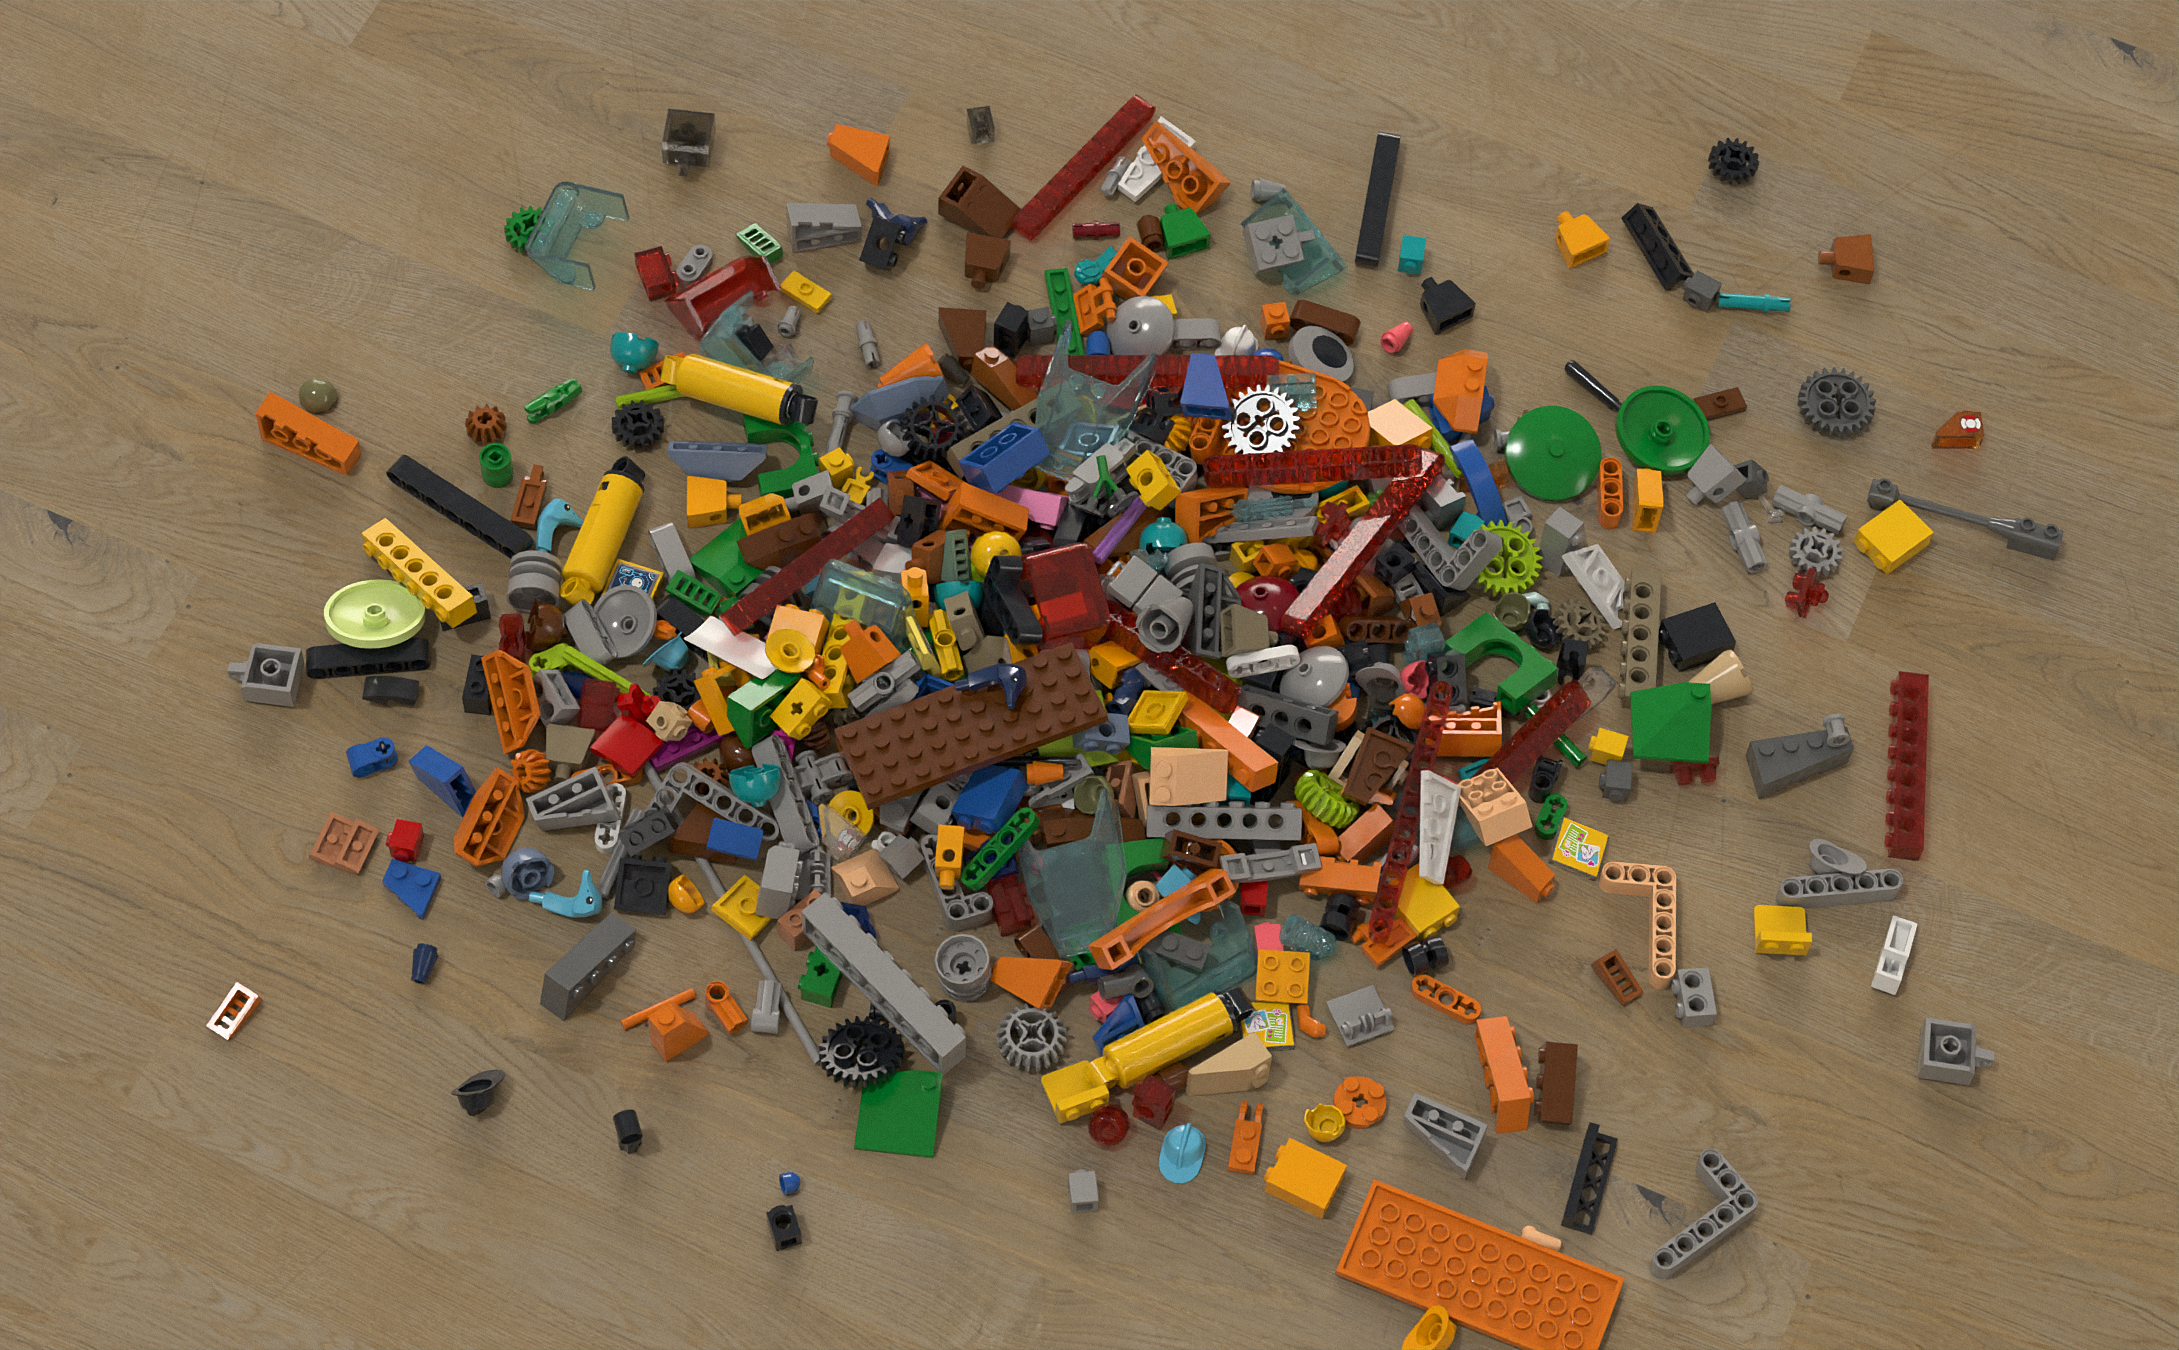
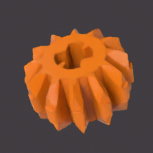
[510,749,552,793]

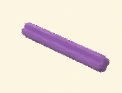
[1091,495,1147,564]

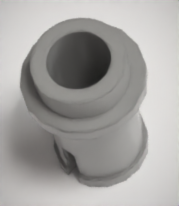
[777,306,802,337]

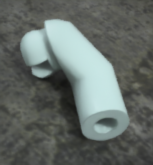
[1522,592,1550,612]

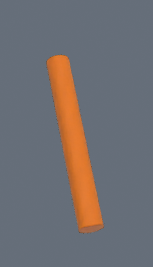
[620,988,696,1030]

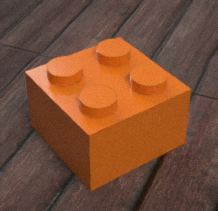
[1100,236,1168,301]

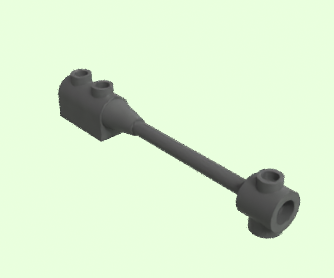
[1867,478,2064,561]

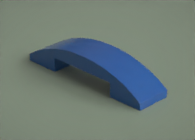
[1449,439,1507,527]

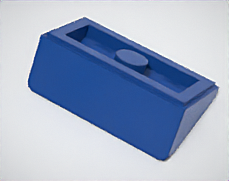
[706,818,764,861]

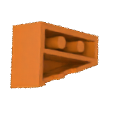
[939,482,1029,542]
[1175,484,1248,544]
[1425,701,1502,757]

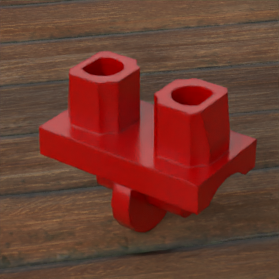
[617,683,661,731]

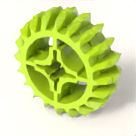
[1294,770,1360,828]

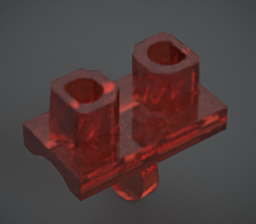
[1313,501,1352,549]
[1785,568,1829,618]
[1669,756,1720,785]

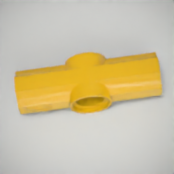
[928,609,964,682]

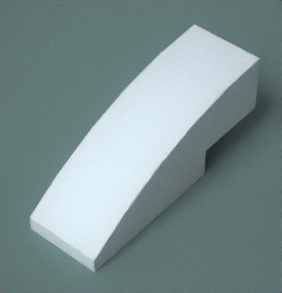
[1871,915,1917,995]

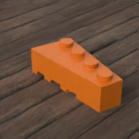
[255,391,361,476]
[1475,1016,1534,1134]

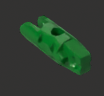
[524,378,582,424]

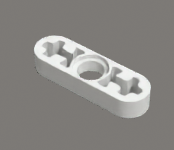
[1226,645,1300,678]
[595,783,627,854]

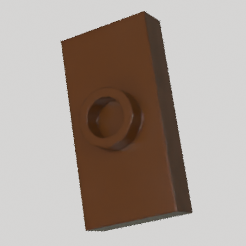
[1693,387,1747,420]

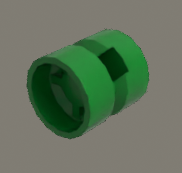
[479,443,514,488]

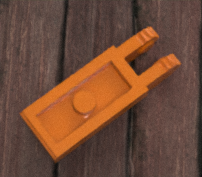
[1228,1101,1263,1175]

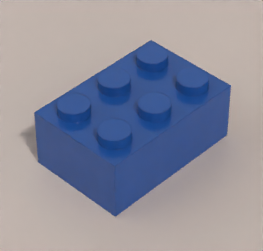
[958,422,1051,494]

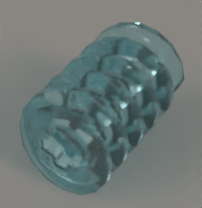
[1279,914,1336,961]

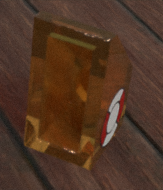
[1931,410,1984,449]

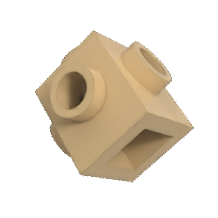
[646,701,693,741]

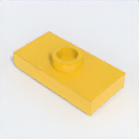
[779,270,832,314]

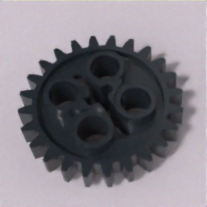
[819,1016,904,1088]

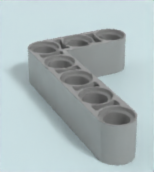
[1389,499,1502,591]
[642,762,780,841]
[1649,1149,1758,1279]

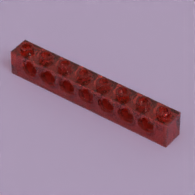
[1884,671,1929,861]

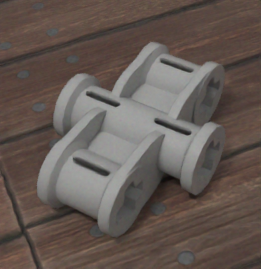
[793,750,853,805]

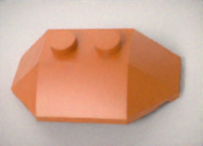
[1433,349,1488,434]
[481,650,541,754]
[453,767,525,867]

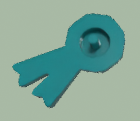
[1074,246,1118,285]

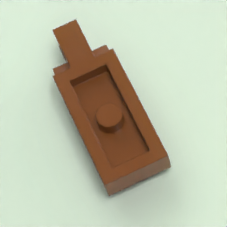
[510,464,547,529]

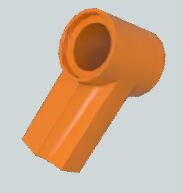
[705,981,748,1034]

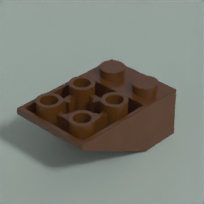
[938,166,1023,239]

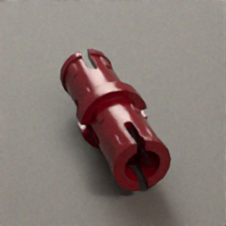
[1072,221,1120,239]

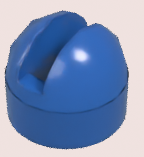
[779,1172,801,1195]

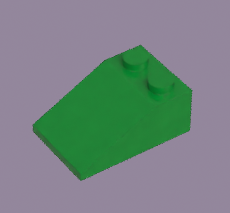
[1125,724,1199,770]

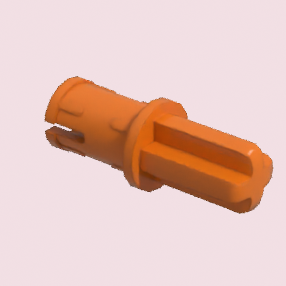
[653,620,677,641]

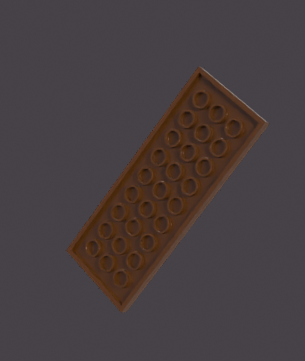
[834,642,1109,810]

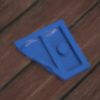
[382,859,441,920]
[1092,993,1145,1057]

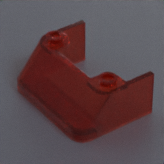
[665,255,782,337]

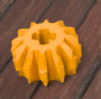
[1163,414,1194,454]

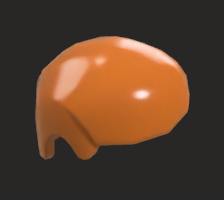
[1389,693,1427,730]

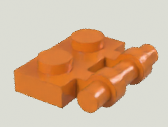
[1073,278,1117,337]
[1350,907,1417,968]

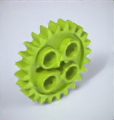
[1473,520,1543,597]

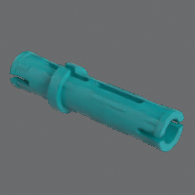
[1718,292,1791,313]

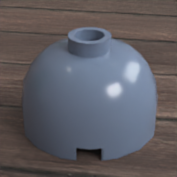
[501,847,554,900]

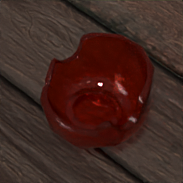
[1442,855,1473,889]
[1087,1104,1130,1148]

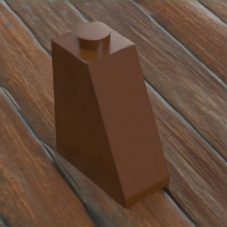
[938,307,987,372]
[668,802,743,864]

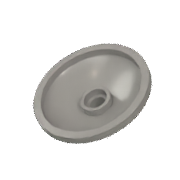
[1106,296,1175,364]
[593,585,657,659]
[1279,646,1349,707]

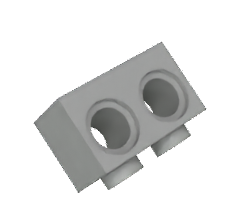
[532,670,580,728]
[1671,967,1717,1027]

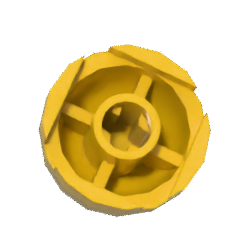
[970,531,1022,578]

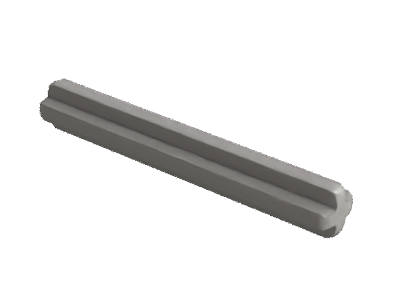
[596,808,644,899]

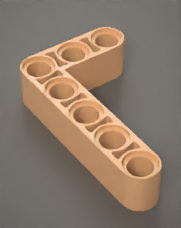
[1599,862,1676,990]

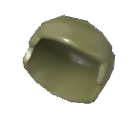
[299,377,338,413]
[1493,592,1530,632]
[1073,775,1114,815]

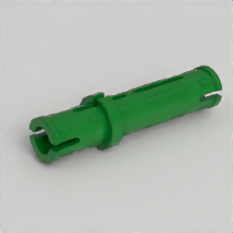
[1524,704,1587,768]

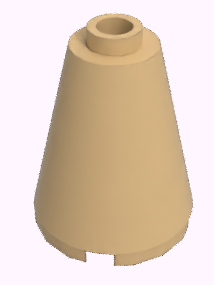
[1689,649,1753,704]

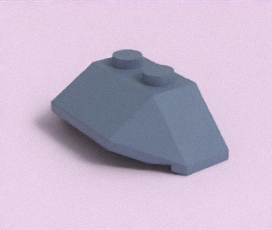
[851,376,950,430]
[668,441,767,482]

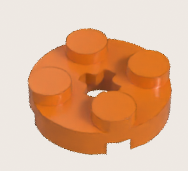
[1333,1076,1387,1129]

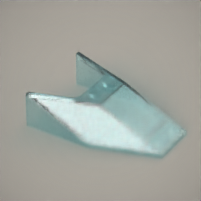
[1032,320,1157,481]
[1013,789,1127,959]

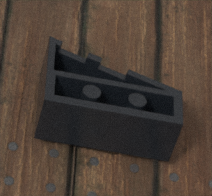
[1250,723,1296,805]

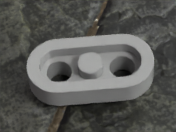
[677,245,712,287]

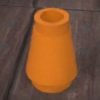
[1026,761,1064,786]

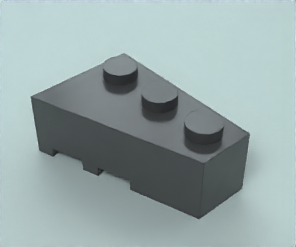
[1398,453,1466,531]

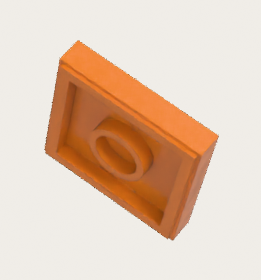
[906,460,968,501]

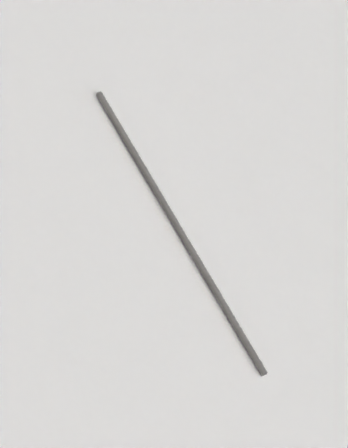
[589,675,821,1065]

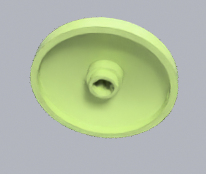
[324,579,426,648]

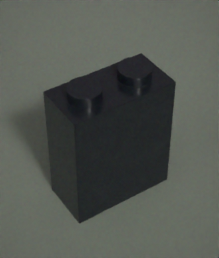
[1658,602,1736,672]

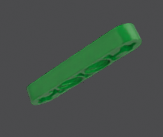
[961,808,1040,891]

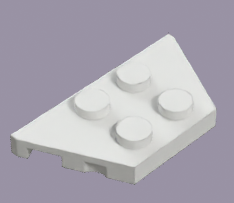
[1562,544,1625,630]

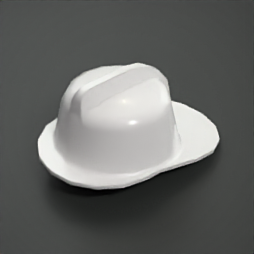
[1214,324,1259,364]

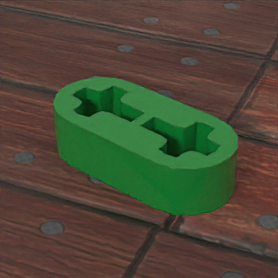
[1534,794,1568,840]

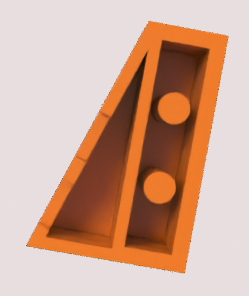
[1298,856,1382,905]

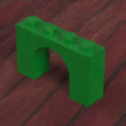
[743,414,821,499]
[1444,612,1558,715]
[1099,837,1182,935]

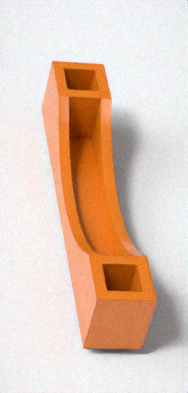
[1088,868,1236,970]

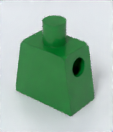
[1160,203,1211,260]

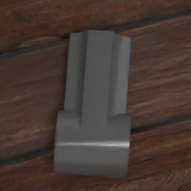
[1098,964,1154,1000]

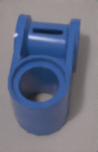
[870,449,914,486]
[346,737,398,778]

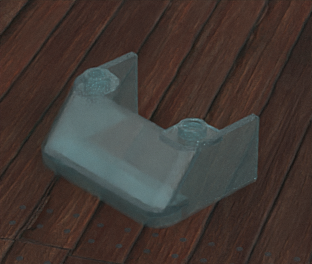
[525,182,630,290]
[699,290,814,384]
[810,559,917,655]
[1137,898,1258,1012]

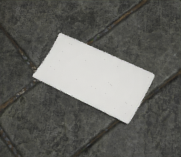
[684,616,789,679]

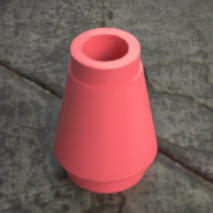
[1380,322,1413,353]

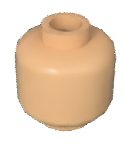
[1124,880,1160,912]

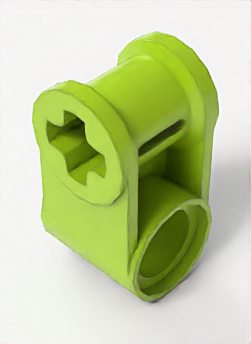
[529,643,578,678]

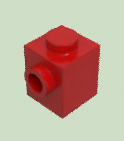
[386,819,424,862]
[1239,881,1268,917]

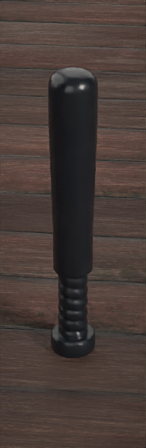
[1564,360,1622,412]

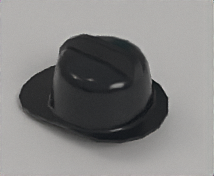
[451,1070,505,1116]

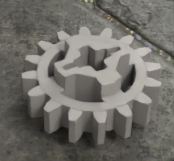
[1788,527,1843,578]

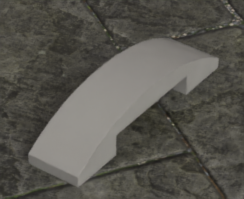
[819,485,910,547]
[1219,843,1322,883]

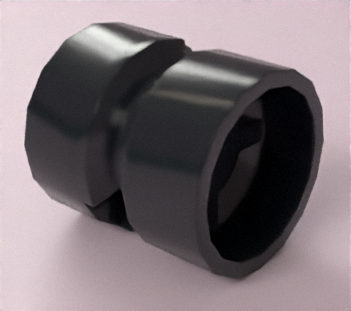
[1319,893,1360,941]
[1402,934,1449,977]

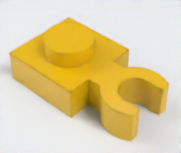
[841,467,874,505]

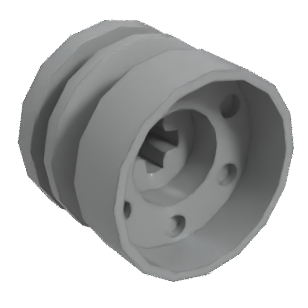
[1163,543,1217,599]
[506,551,562,613]
[935,934,992,1002]

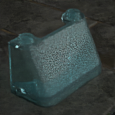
[1241,188,1348,295]

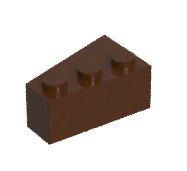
[1534,1041,1578,1125]

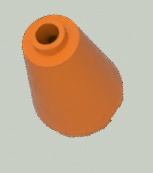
[877,343,946,388]

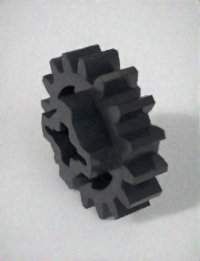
[1708,138,1759,185]
[611,400,664,450]
[653,669,701,711]

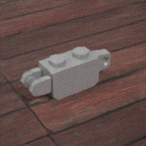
[1065,438,1137,505]

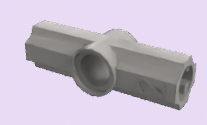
[1772,485,1848,535]
[1721,501,1767,574]
[848,650,922,712]

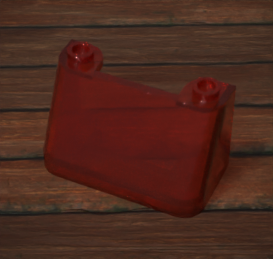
[1020,543,1110,650]

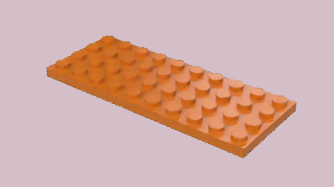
[1335,1179,1625,1350]

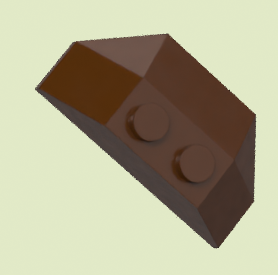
[736,511,829,574]

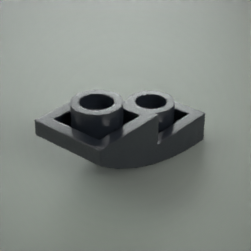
[362,676,419,706]

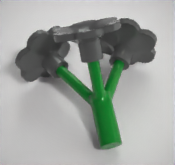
[1075,455,1139,518]

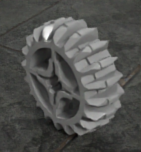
[997,1003,1067,1073]

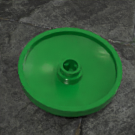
[1615,386,1710,475]
[1504,405,1601,502]

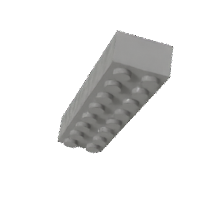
[801,893,966,1076]

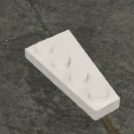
[1118,116,1196,202]
[1419,770,1461,885]

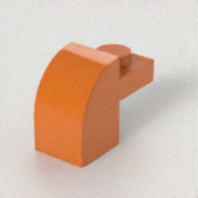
[1326,683,1358,732]

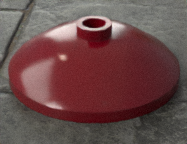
[1235,576,1301,633]

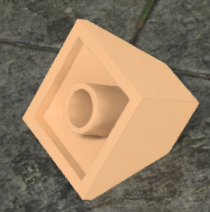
[830,849,899,911]

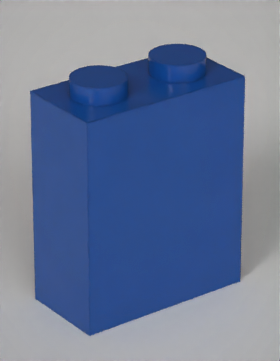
[951,765,1028,834]

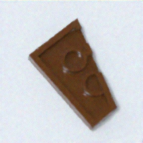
[1342,727,1415,806]

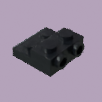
[614,854,673,915]

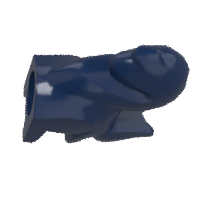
[1106,668,1144,717]

